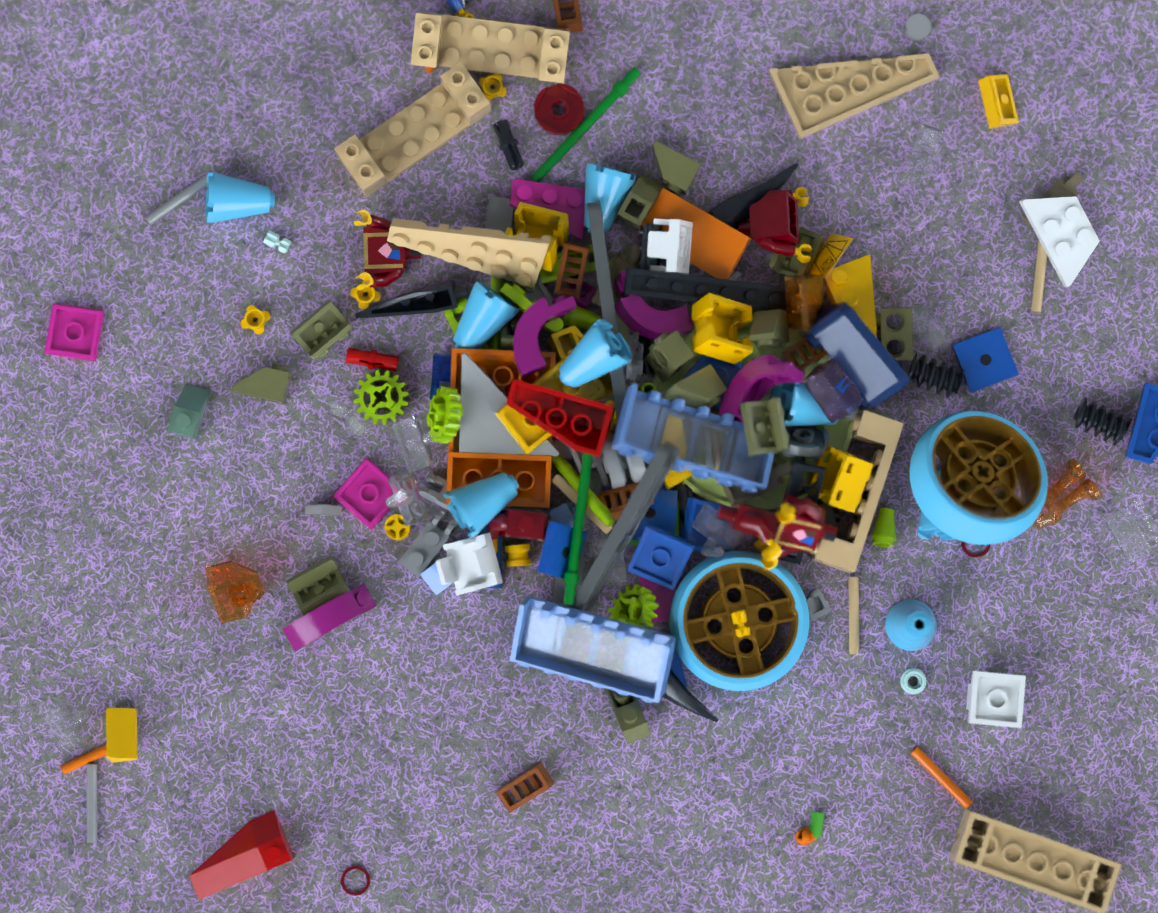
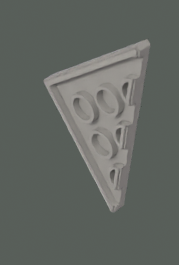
[459,353,559,456]

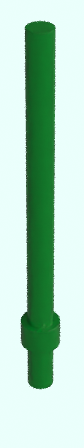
[530,67,641,182]
[563,453,593,605]

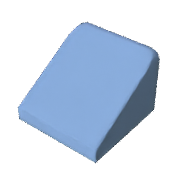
[549,501,576,527]
[420,563,452,595]

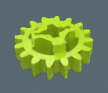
[353,370,410,426]
[426,386,463,444]
[608,584,659,641]

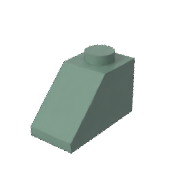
[167,384,211,440]

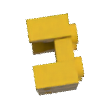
[505,202,570,272]
[691,293,753,364]
[807,445,873,513]

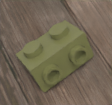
[769,225,825,284]
[290,300,352,360]
[740,397,789,456]
[286,557,350,615]

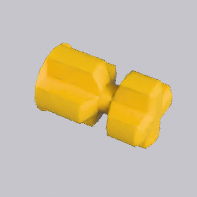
[730,610,751,637]

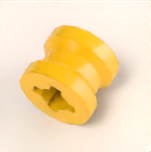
[384,514,411,541]
[505,544,532,567]

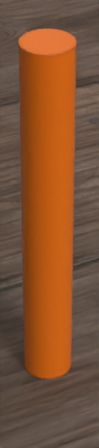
[61,744,106,774]
[910,746,973,809]

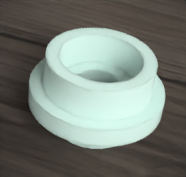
[900,668,926,694]

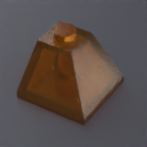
[784,274,826,332]

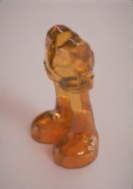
[1033,459,1102,530]

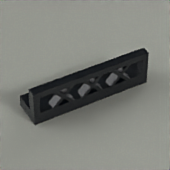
[777,456,826,565]

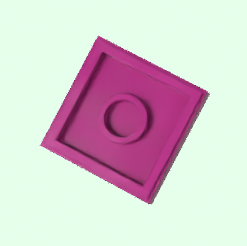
[44,303,104,362]
[333,457,405,530]

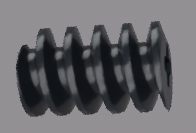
[907,352,965,398]
[1073,396,1132,446]

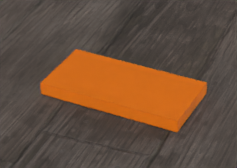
[638,188,751,279]

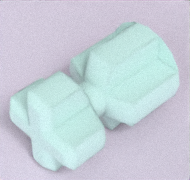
[263,230,291,253]

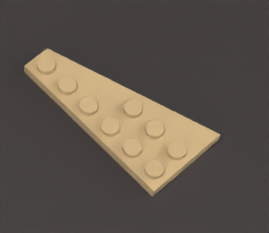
[768,53,939,140]
[387,218,551,289]

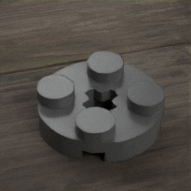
[781,425,829,459]

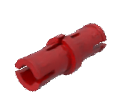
[346,347,399,372]

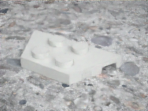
[1019,196,1099,287]

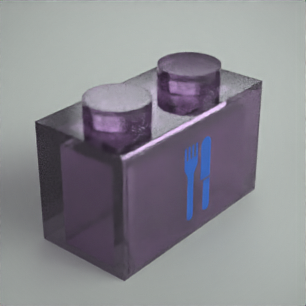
[803,357,864,423]

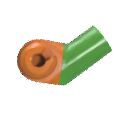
[795,811,825,845]

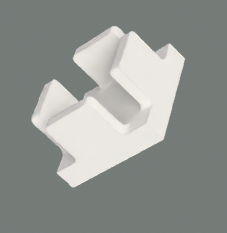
[647,219,693,274]
[436,533,503,595]
[966,671,1026,728]

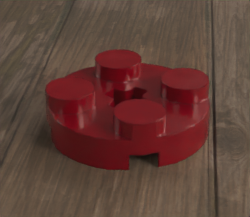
[534,83,584,136]

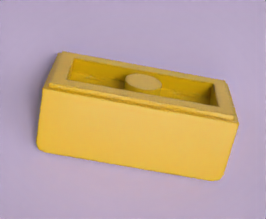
[978,74,1019,129]
[106,708,138,763]

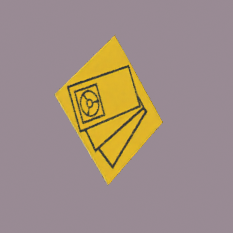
[808,233,854,278]

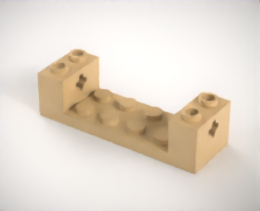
[410,11,570,83]
[334,62,492,197]
[808,410,904,573]
[948,809,1122,913]

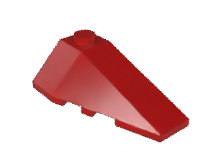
[506,379,615,457]
[189,810,295,900]

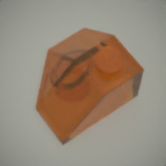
[205,561,265,624]

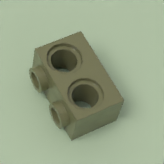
[876,306,913,360]
[645,330,695,383]

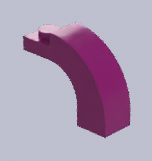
[614,271,694,340]
[513,295,577,378]
[718,355,804,423]
[283,584,377,651]

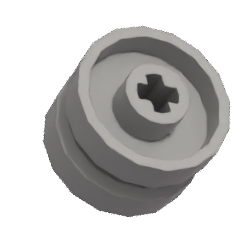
[601,432,646,489]

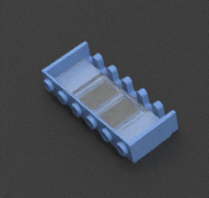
[611,383,774,494]
[510,595,676,703]

